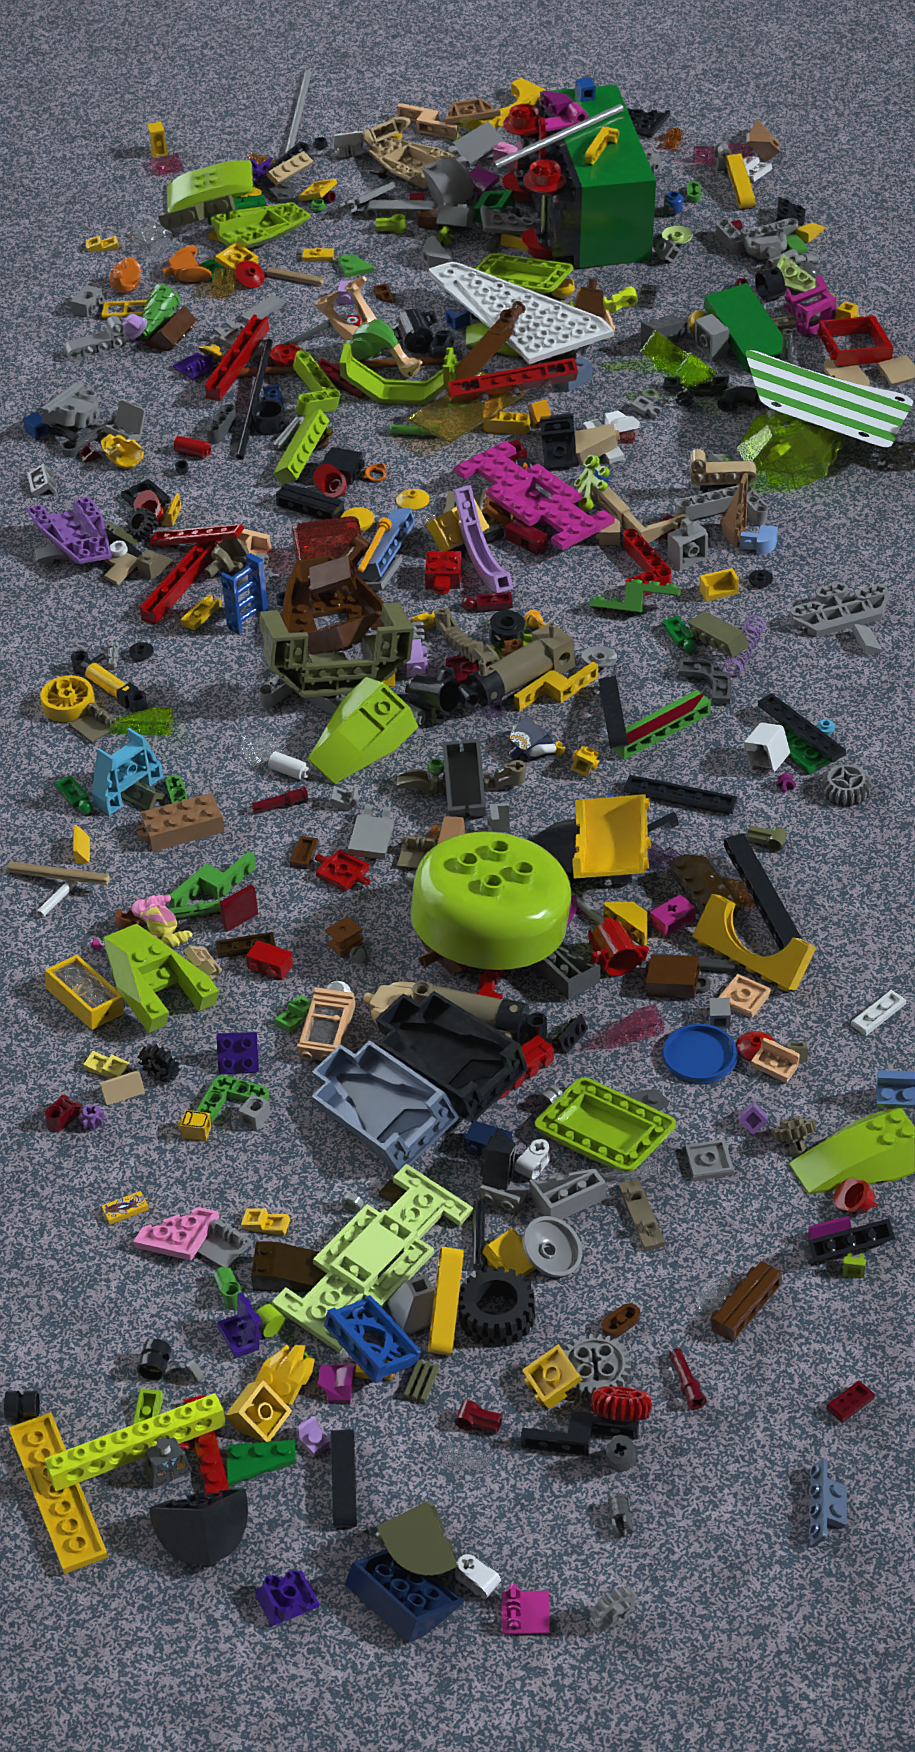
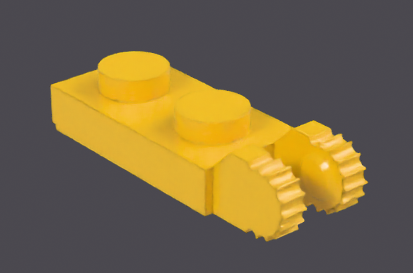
[180,595,222,630]

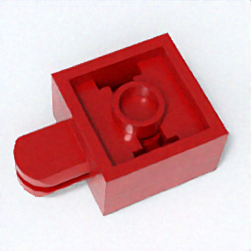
[425,551,462,595]

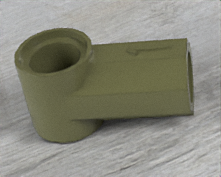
[747,825,787,852]

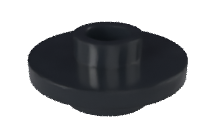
[749,570,773,587]
[129,642,154,660]

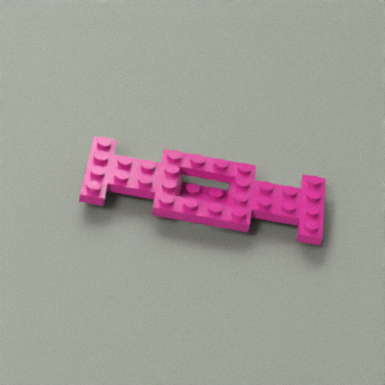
[454,441,615,551]

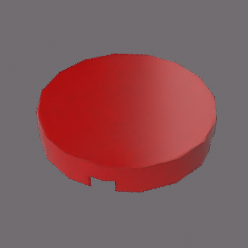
[270,343,301,366]

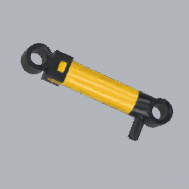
[71,650,148,715]

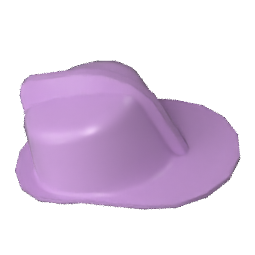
[121,313,147,339]

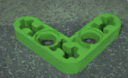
[197,1075,269,1123]

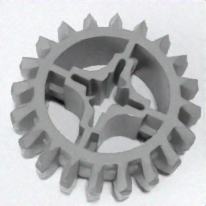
[821,762,872,806]

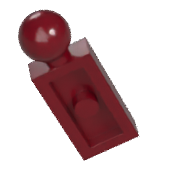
[462,592,513,611]

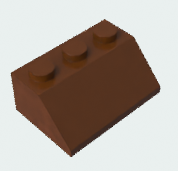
[144,306,197,351]

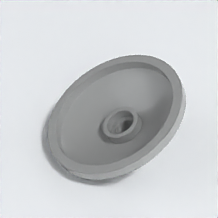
[523,1216,582,1277]

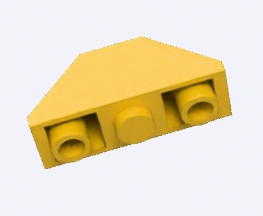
[603,902,647,946]

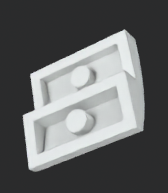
[743,156,772,182]

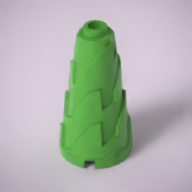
[139,284,181,339]

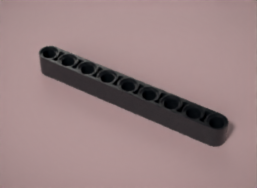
[724,833,803,951]

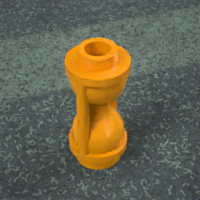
[524,610,549,629]

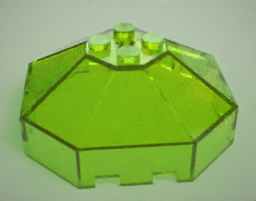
[736,410,844,489]

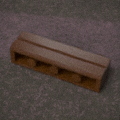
[710,1261,782,1342]

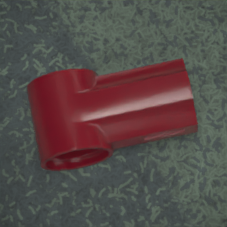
[454,1400,503,1434]

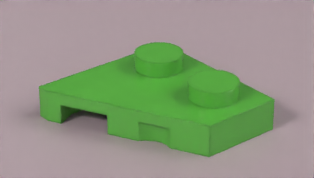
[337,254,374,278]

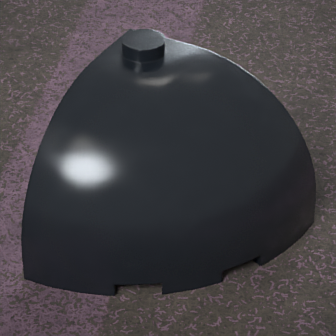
[149,1489,248,1568]

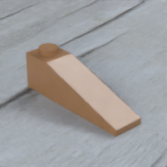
[747,120,780,161]

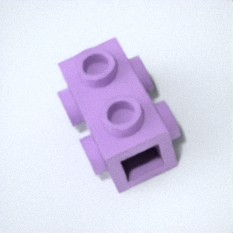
[402,639,428,677]

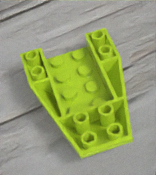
[211,203,311,249]
[307,677,418,785]

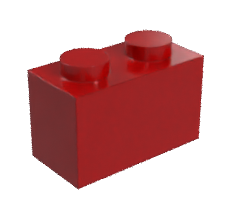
[246,940,293,980]

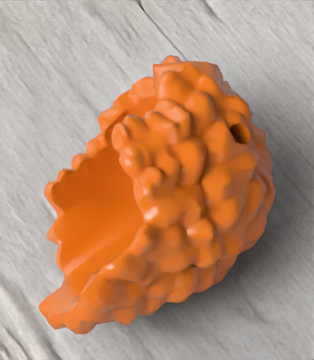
[109,257,142,294]

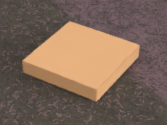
[718,974,772,1018]

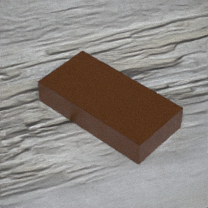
[289,836,319,869]

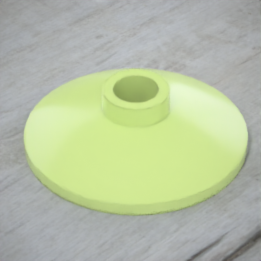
[662,226,692,244]

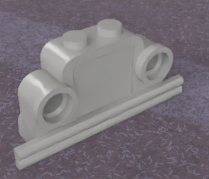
[39,382,100,428]

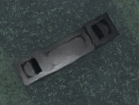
[663,376,729,397]

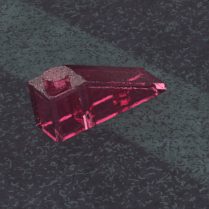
[606,1004,664,1050]

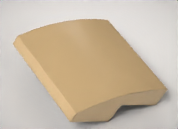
[876,355,915,387]

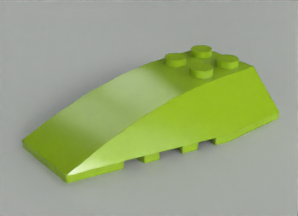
[789,1108,915,1194]

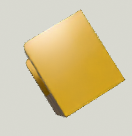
[147,121,168,158]
[700,568,739,602]

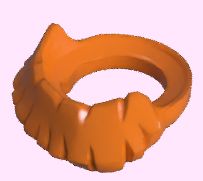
[361,463,387,482]

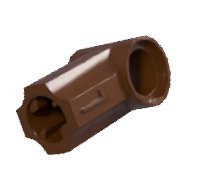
[340,533,370,566]

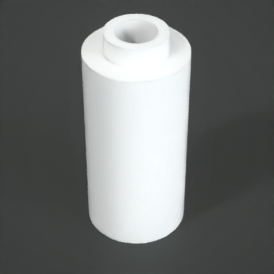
[268,751,310,780]

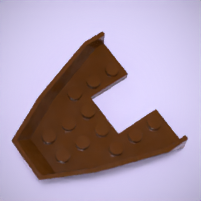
[281,555,385,633]

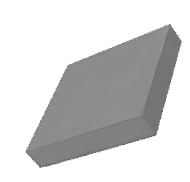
[684,1139,734,1181]

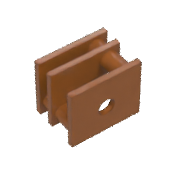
[325,916,364,957]

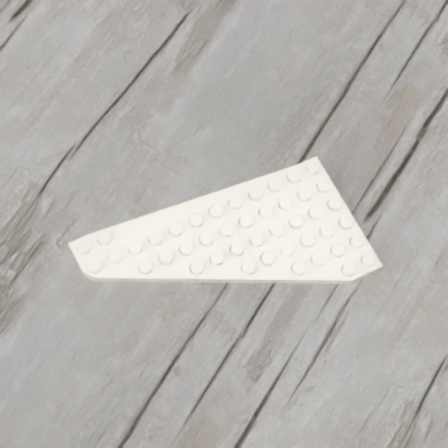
[428,262,614,364]

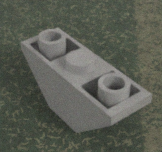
[422,235,453,268]

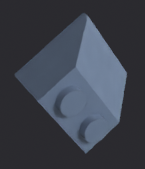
[557,357,592,392]

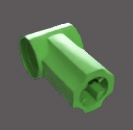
[213,1266,242,1310]

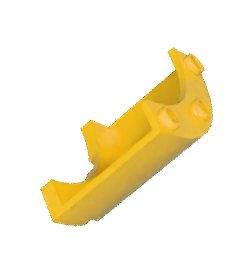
[572,794,651,878]

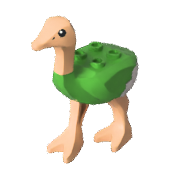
[314,276,422,378]

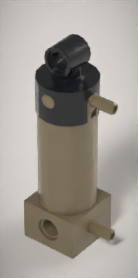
[454,622,575,708]

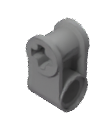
[714,141,732,171]

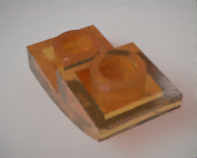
[663,128,684,151]

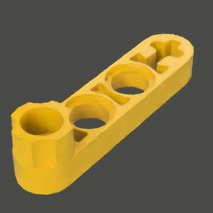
[585,126,619,165]

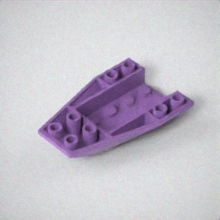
[26,497,112,564]

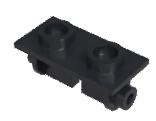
[552,1013,588,1054]

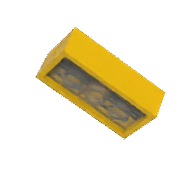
[45,955,124,1030]

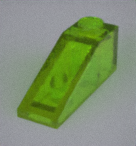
[115,707,174,735]

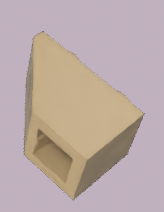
[596,519,620,545]

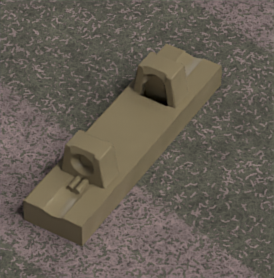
[618,1178,665,1251]

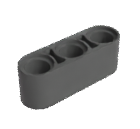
[206,404,236,444]

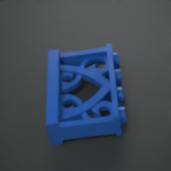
[324,1295,421,1383]

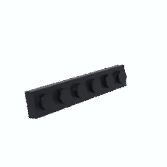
[758,693,846,763]
[624,775,738,814]

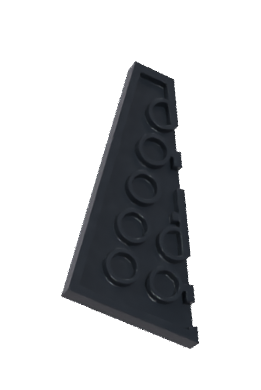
[627,109,670,137]

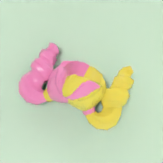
[132,895,193,948]

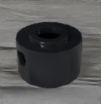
[755,266,786,301]
[252,400,286,435]
[489,610,525,650]

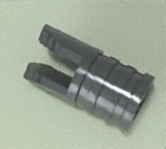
[608,1493,634,1539]

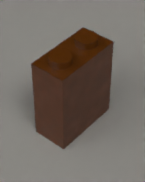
[643,954,700,999]

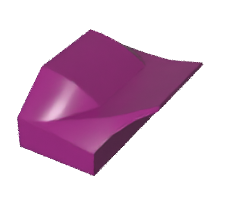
[318,1363,356,1405]

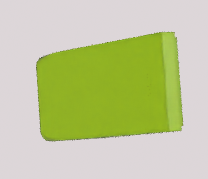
[133,1388,164,1424]

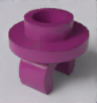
[776,773,796,793]

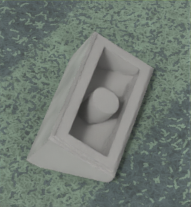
[853,624,882,655]

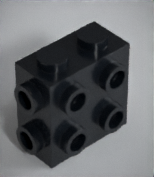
[319,447,365,485]

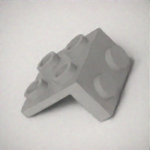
[103,400,146,441]

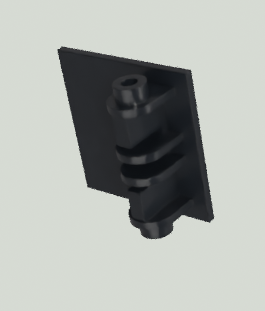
[776,197,806,226]

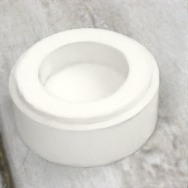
[110,541,128,557]

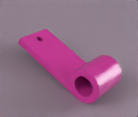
[538,102,588,132]

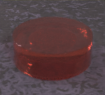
[619,430,635,444]

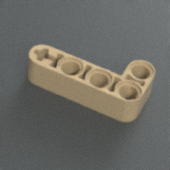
[690,449,757,485]

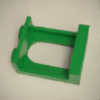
[474,190,516,222]

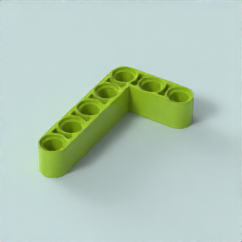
[293,350,341,416]

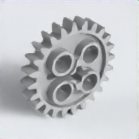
[563,1334,631,1399]

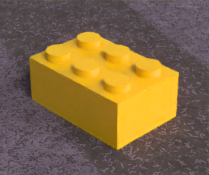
[425,499,490,551]

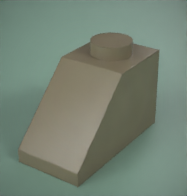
[136,549,173,580]

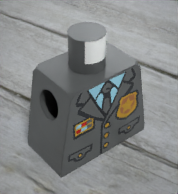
[144,1438,193,1489]

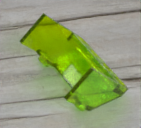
[640,330,717,387]

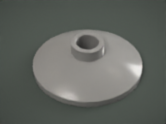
[581,646,617,668]

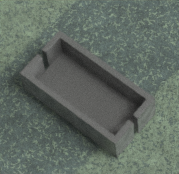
[442,739,487,818]

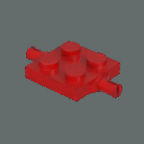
[315,849,371,892]

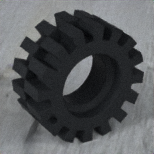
[126,507,158,540]

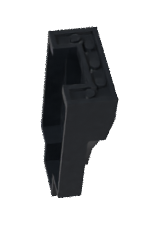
[375,991,528,1123]

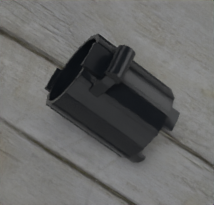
[392,309,437,354]
[405,666,459,724]

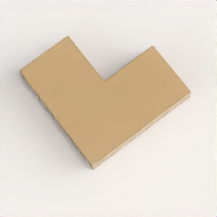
[104,552,137,585]

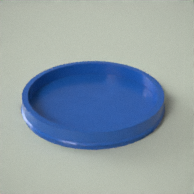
[662,1024,738,1084]

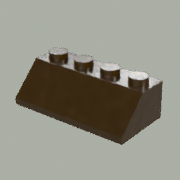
[668,854,741,917]

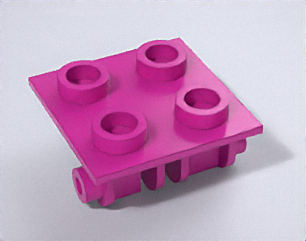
[502,1584,550,1635]

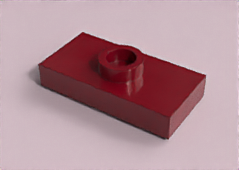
[827,1380,875,1423]

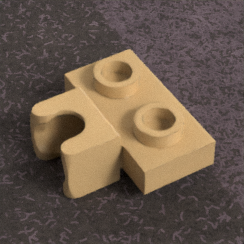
[183,946,222,980]

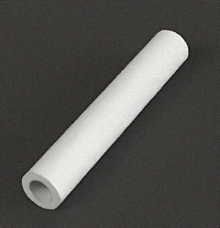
[36,880,79,917]

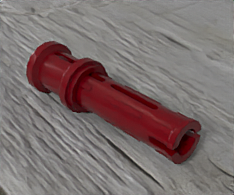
[251,785,309,814]
[669,1348,707,1410]

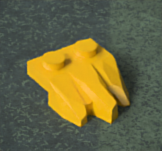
[255,1345,315,1405]

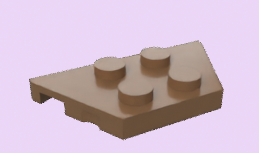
[445,98,501,124]

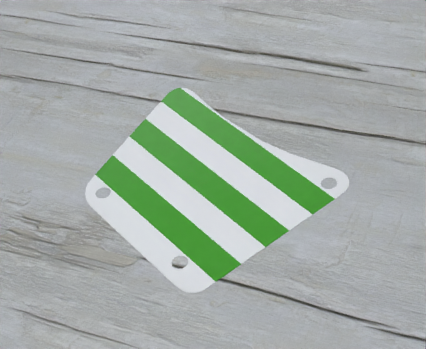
[745,350,913,447]

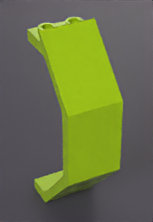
[339,344,460,405]

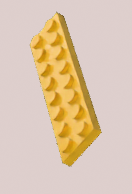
[9,1412,108,1574]

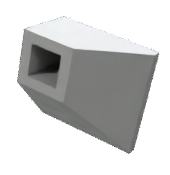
[387,1274,434,1335]

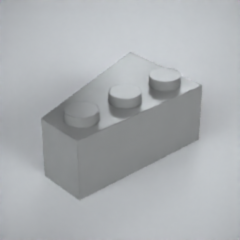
[529,1169,606,1220]

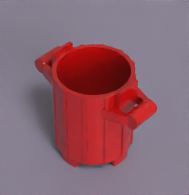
[587,918,649,977]

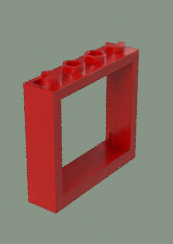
[817,316,893,367]

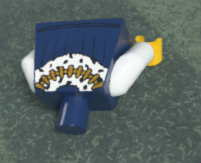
[507,716,566,760]

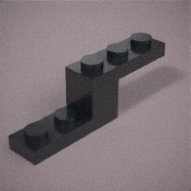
[521,1411,639,1456]

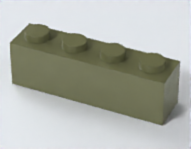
[688,611,750,658]

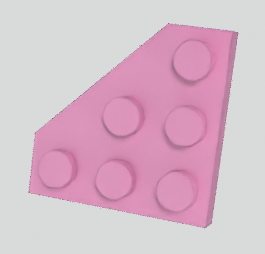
[133,1207,219,1261]

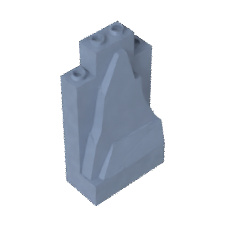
[312,1040,460,1172]

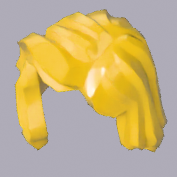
[101,434,144,469]

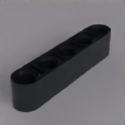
[331,1429,357,1528]

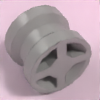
[538,1085,563,1109]

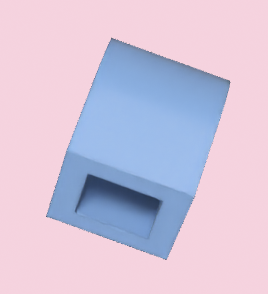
[740,525,778,555]

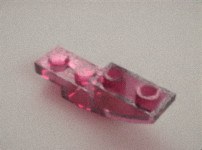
[693,143,753,165]

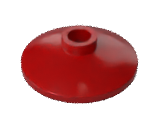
[235,260,265,289]
[736,1031,775,1061]

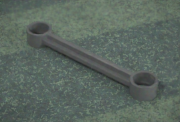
[62,403,138,457]

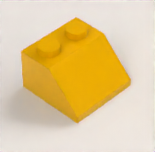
[225,1380,292,1442]

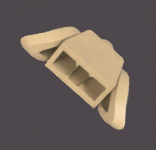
[363,117,410,146]
[363,981,415,1025]

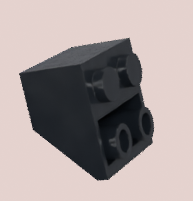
[480,1129,516,1190]

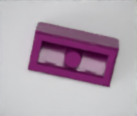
[808,1216,852,1240]

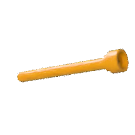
[358,517,392,573]

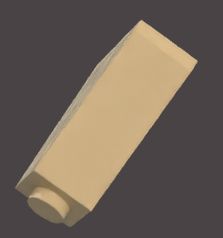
[575,424,620,465]

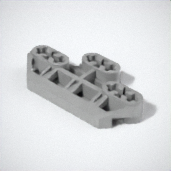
[790,582,890,637]

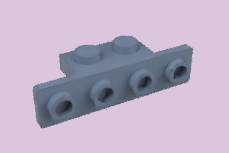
[809,1458,847,1547]

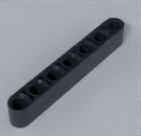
[598,675,629,749]

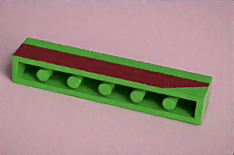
[612,690,711,760]

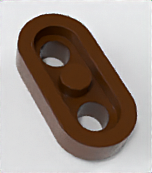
[602,1303,640,1338]

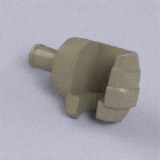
[204,538,249,578]

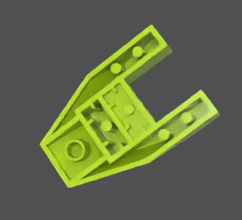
[103,924,219,1033]

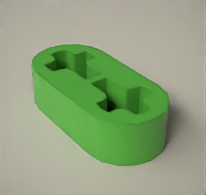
[687,181,701,203]

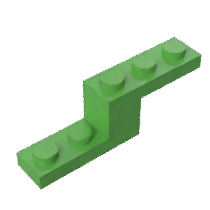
[588,579,681,613]
[169,851,256,908]

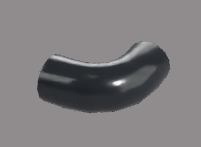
[717,386,759,412]

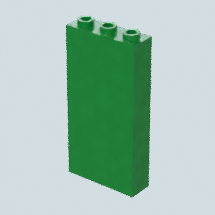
[703,283,788,372]

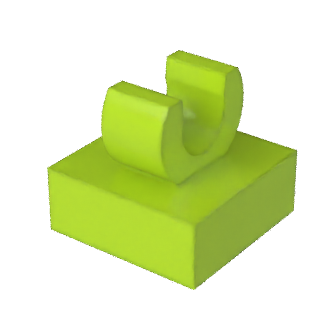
[436,225,454,245]
[843,1252,866,1278]

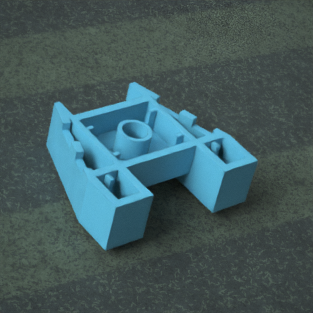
[92,728,163,815]

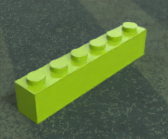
[273,409,329,485]

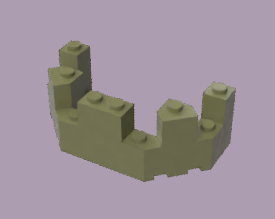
[259,602,414,698]

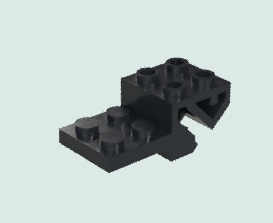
[540,413,578,470]

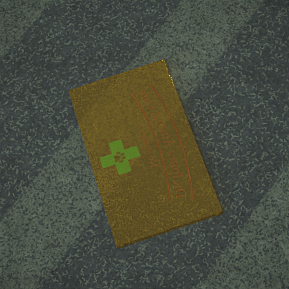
[408,372,525,443]

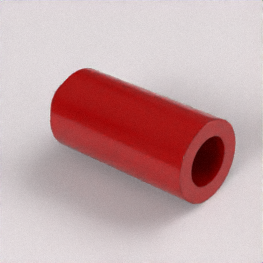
[173,436,212,458]

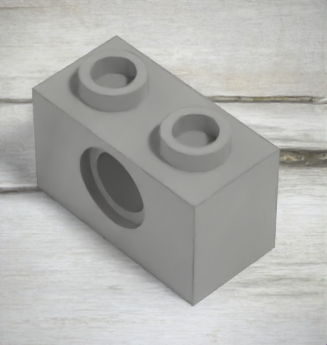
[70,285,104,317]

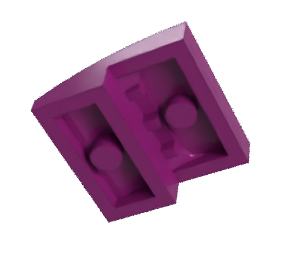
[470,166,500,198]

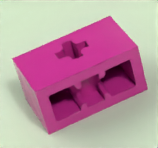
[650,894,695,937]

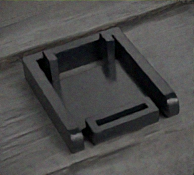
[121,479,171,508]

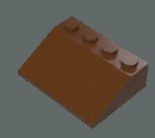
[307,611,381,654]

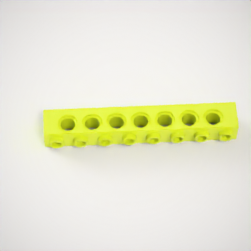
[45,1393,226,1492]

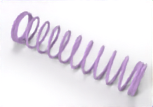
[723,615,765,676]

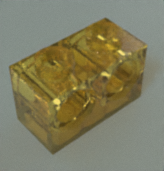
[211,268,237,298]

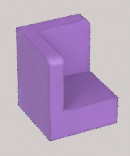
[738,1101,768,1135]

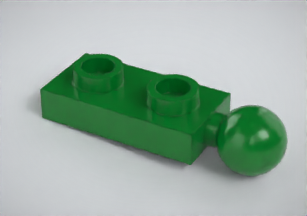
[662,616,697,654]
[55,775,93,815]

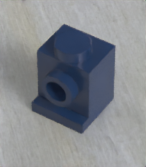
[263,384,284,406]

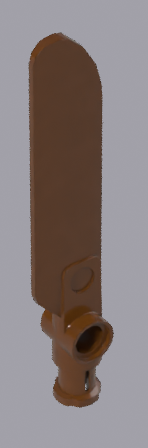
[456,301,526,380]

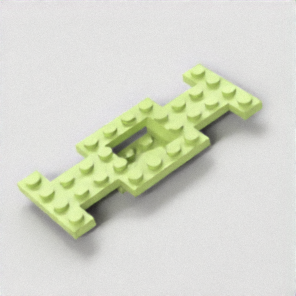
[272,1164,473,1353]

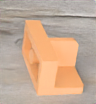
[239,529,271,556]

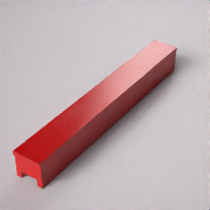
[204,314,270,402]
[140,540,222,625]

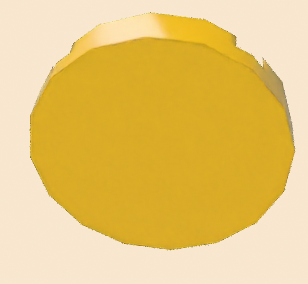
[341,507,374,533]

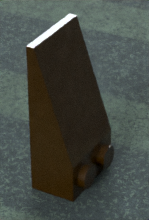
[251,1241,327,1292]

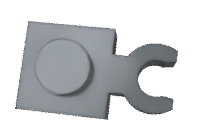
[630,395,662,419]

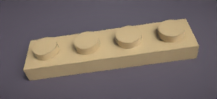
[266,151,314,186]

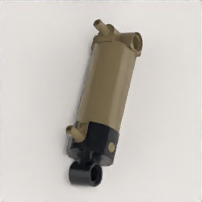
[412,982,547,1043]

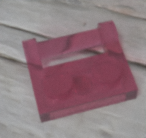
[149,152,184,177]

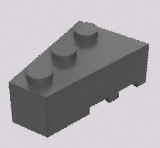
[641,314,687,355]
[532,946,600,1000]

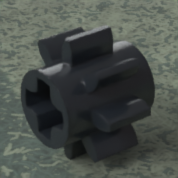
[674,387,695,407]

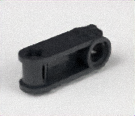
[430,330,455,358]

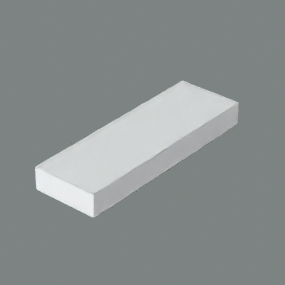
[851,990,906,1036]

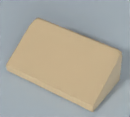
[100,1070,145,1105]

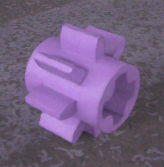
[79,1105,105,1130]

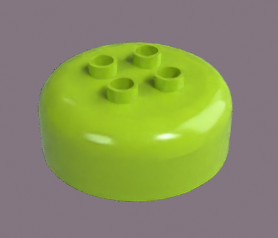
[410,831,571,970]

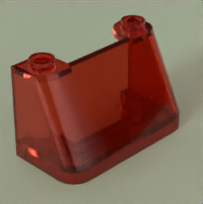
[291,516,362,568]

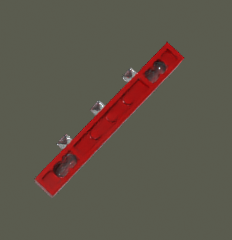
[447,358,578,404]

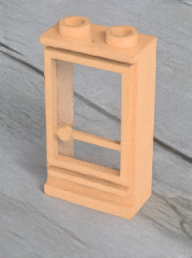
[297,987,356,1061]

